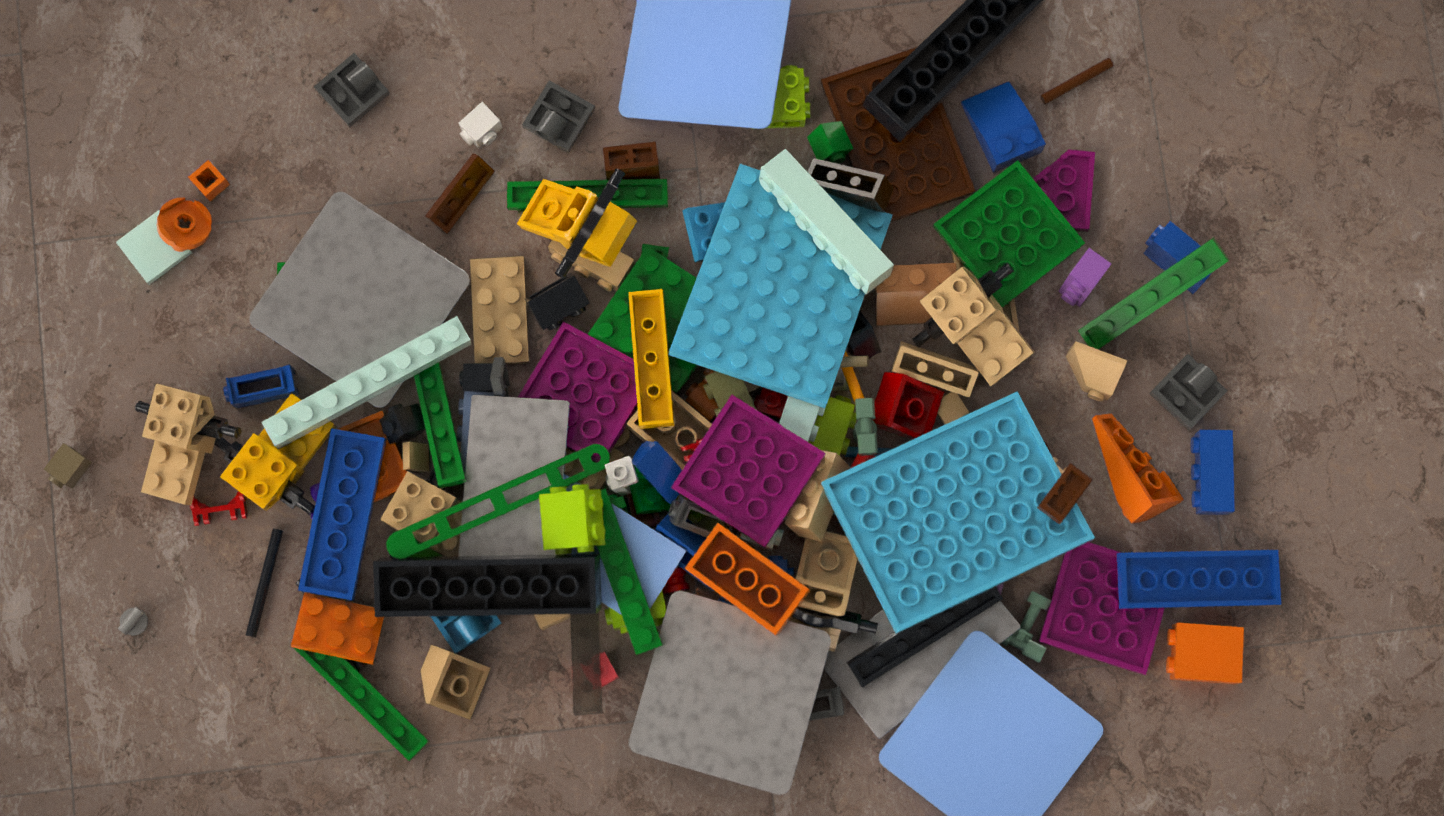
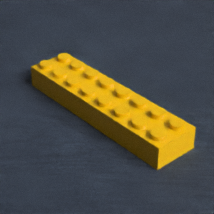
[628,289,675,429]

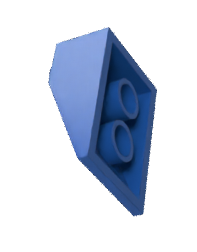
[961,81,1046,173]

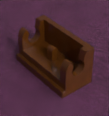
[603,141,660,180]

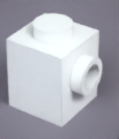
[459,102,502,149]

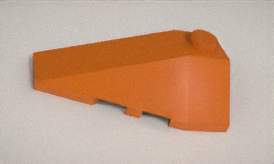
[1092,413,1184,524]

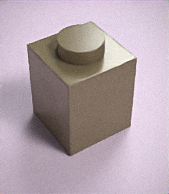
[43,443,92,489]

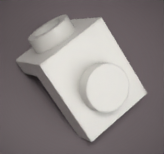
[605,456,638,496]

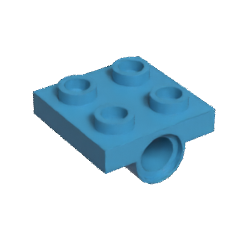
[682,202,725,263]
[430,615,502,654]

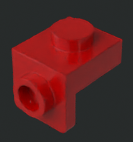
[754,387,788,418]

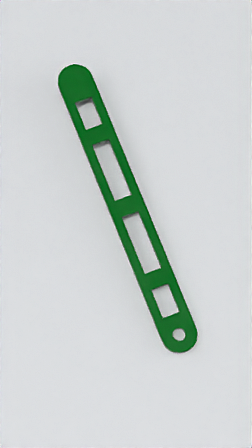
[386,444,610,559]

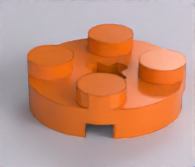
[157,197,212,252]

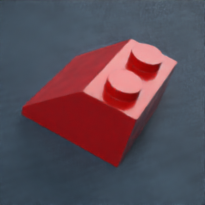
[873,372,944,439]

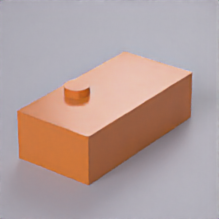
[685,523,811,636]

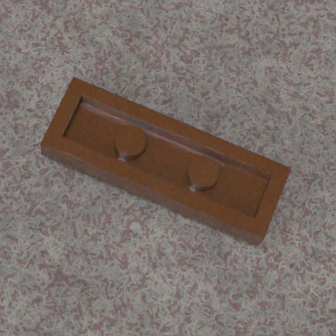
[425,153,495,234]

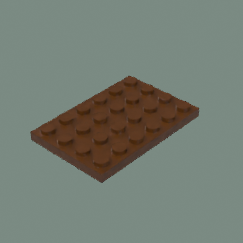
[820,47,975,222]

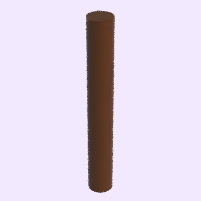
[1040,57,1114,105]

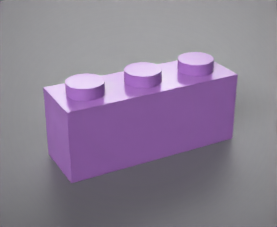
[1058,248,1111,307]

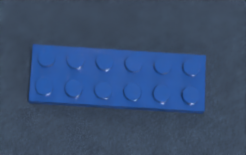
[298,428,387,601]
[1117,550,1281,609]

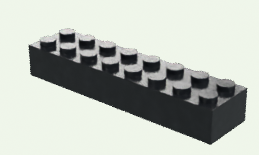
[862,0,1045,142]
[373,554,601,617]

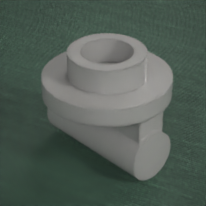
[118,607,148,636]

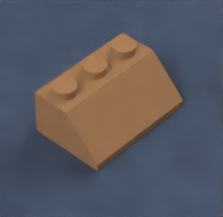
[874,263,957,326]

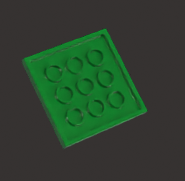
[933,160,1085,308]
[588,246,698,395]

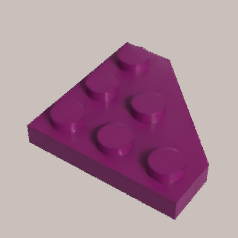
[1033,149,1095,232]

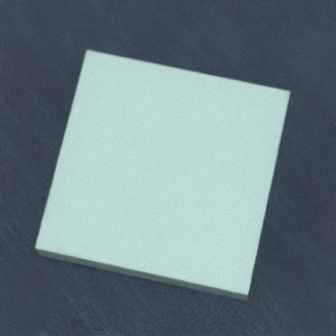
[116,210,192,285]

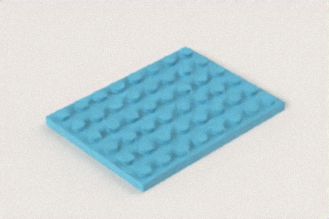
[669,164,892,408]
[821,391,1095,634]

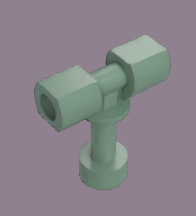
[853,398,878,456]
[1002,591,1051,663]

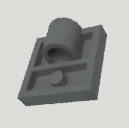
[314,53,390,127]
[522,80,595,153]
[1149,354,1228,430]

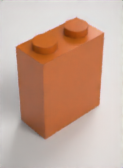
[1166,623,1244,684]

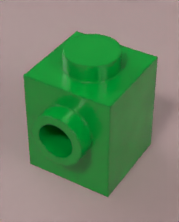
[807,121,853,164]

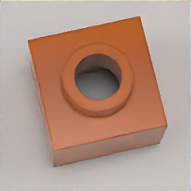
[188,160,230,201]

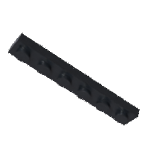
[846,586,1003,688]

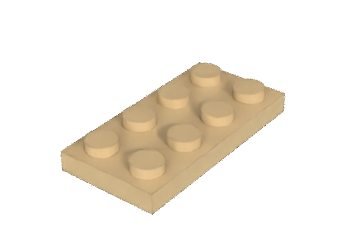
[470,256,530,365]

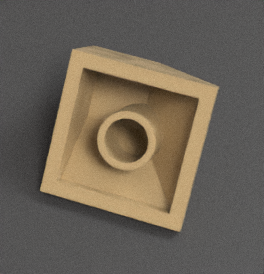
[1066,341,1127,401]
[421,645,491,720]

